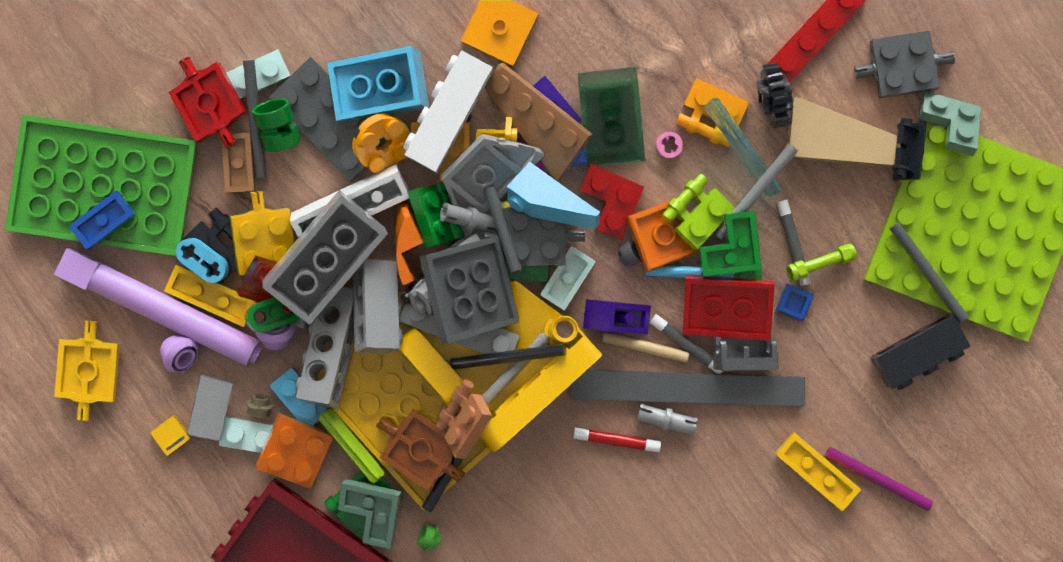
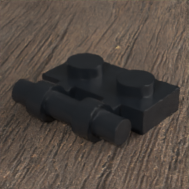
[182,207,237,284]

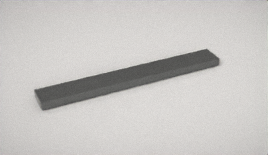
[571,370,805,406]

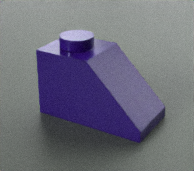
[583,299,651,334]

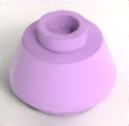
[255,316,295,350]
[160,335,199,373]

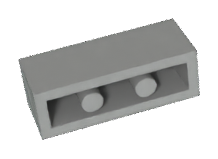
[353,259,402,354]

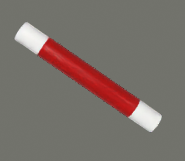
[573,427,661,453]

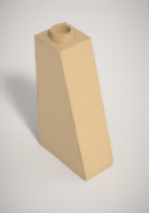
[785,97,901,167]

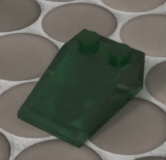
[578,67,646,166]

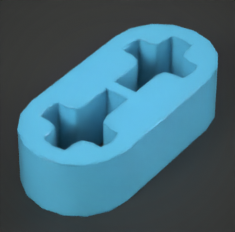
[176,238,229,283]

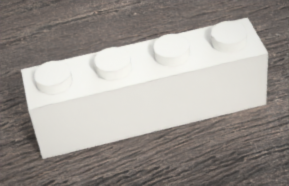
[403,50,493,174]
[290,164,409,238]

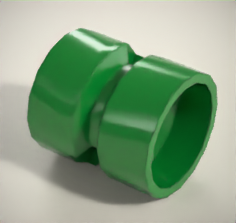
[252,98,301,152]

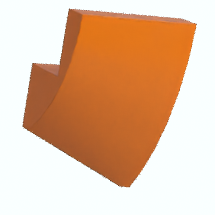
[393,200,425,286]

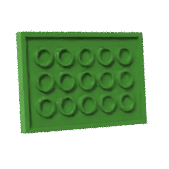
[5,115,198,256]

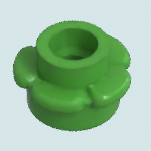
[417,524,442,552]

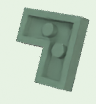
[919,91,981,157]
[338,479,402,549]

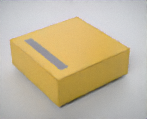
[150,415,192,456]

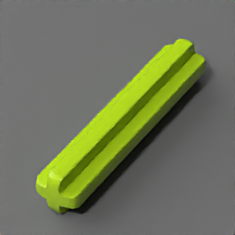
[319,409,385,483]

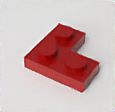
[578,164,644,240]

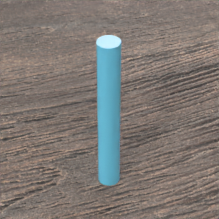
[645,265,734,278]

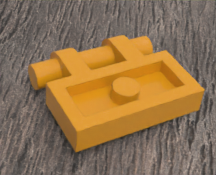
[676,78,749,148]

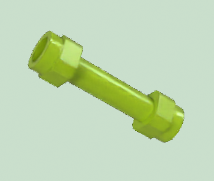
[786,243,857,282]

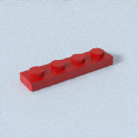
[767,0,866,83]

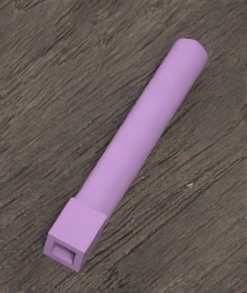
[54,248,263,367]

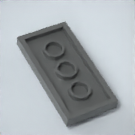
[269,57,387,182]

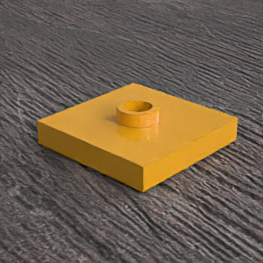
[461,0,539,67]

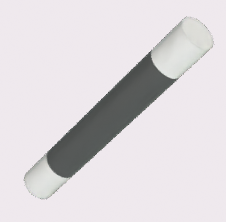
[776,199,811,286]
[649,314,723,374]

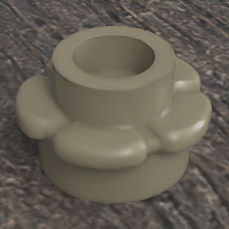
[246,394,275,418]

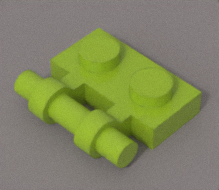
[662,174,735,250]

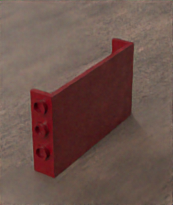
[211,478,393,562]

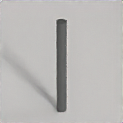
[243,60,266,178]
[889,222,969,323]

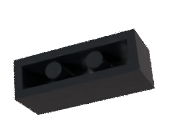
[870,315,970,390]

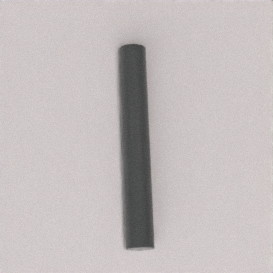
[484,186,522,274]

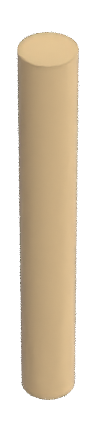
[602,331,689,363]

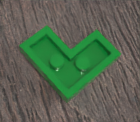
[698,211,762,277]

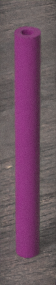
[825,447,933,511]

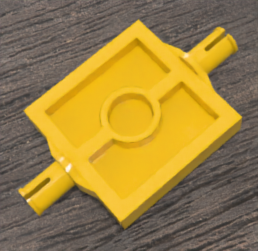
[230,191,294,291]
[54,320,120,421]

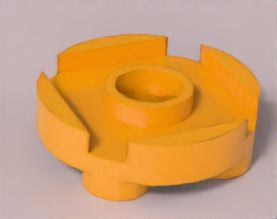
[352,113,410,173]

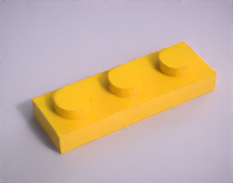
[164,265,258,327]
[774,432,861,512]

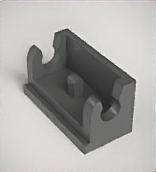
[713,337,779,371]

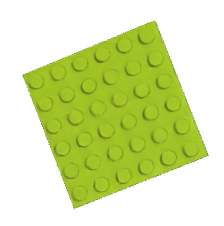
[863,121,1063,342]

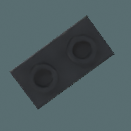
[892,118,927,181]

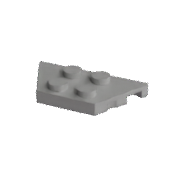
[441,134,544,233]

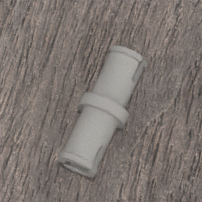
[440,203,497,233]
[637,403,698,436]

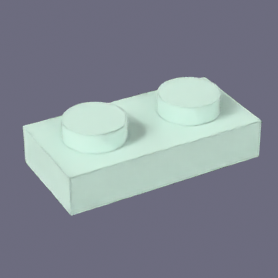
[226,49,291,100]
[540,246,596,311]
[219,416,274,453]

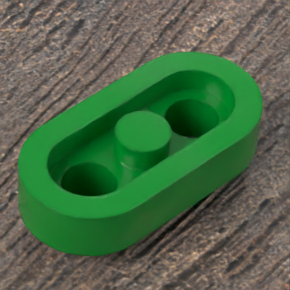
[245,297,300,332]

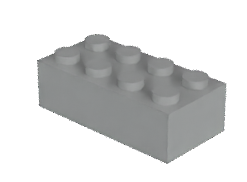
[262,190,388,325]

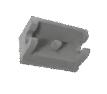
[187,374,233,441]

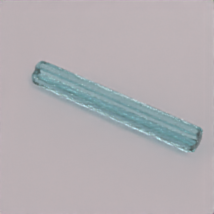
[704,98,781,197]

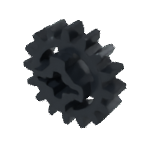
[756,63,794,128]

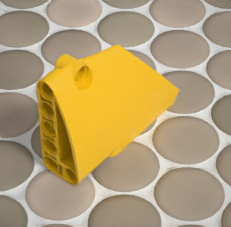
[398,281,602,452]

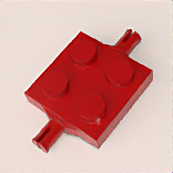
[168,57,248,148]

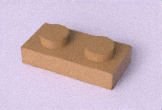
[221,133,256,193]

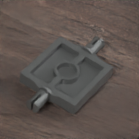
[854,31,955,98]
[485,208,585,268]

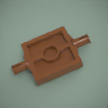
[376,408,466,491]

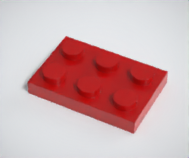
[682,275,775,341]

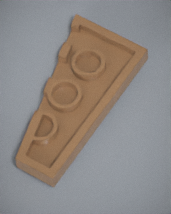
[484,63,593,181]

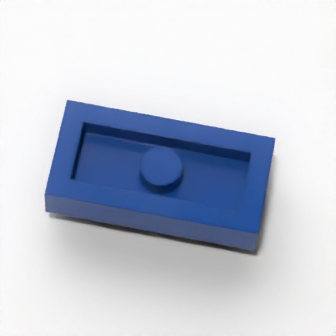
[69,191,136,250]

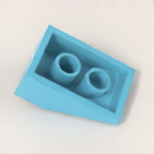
[327,46,430,121]

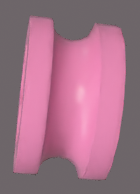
[655,132,683,158]

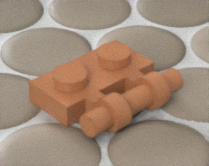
[436,380,492,459]

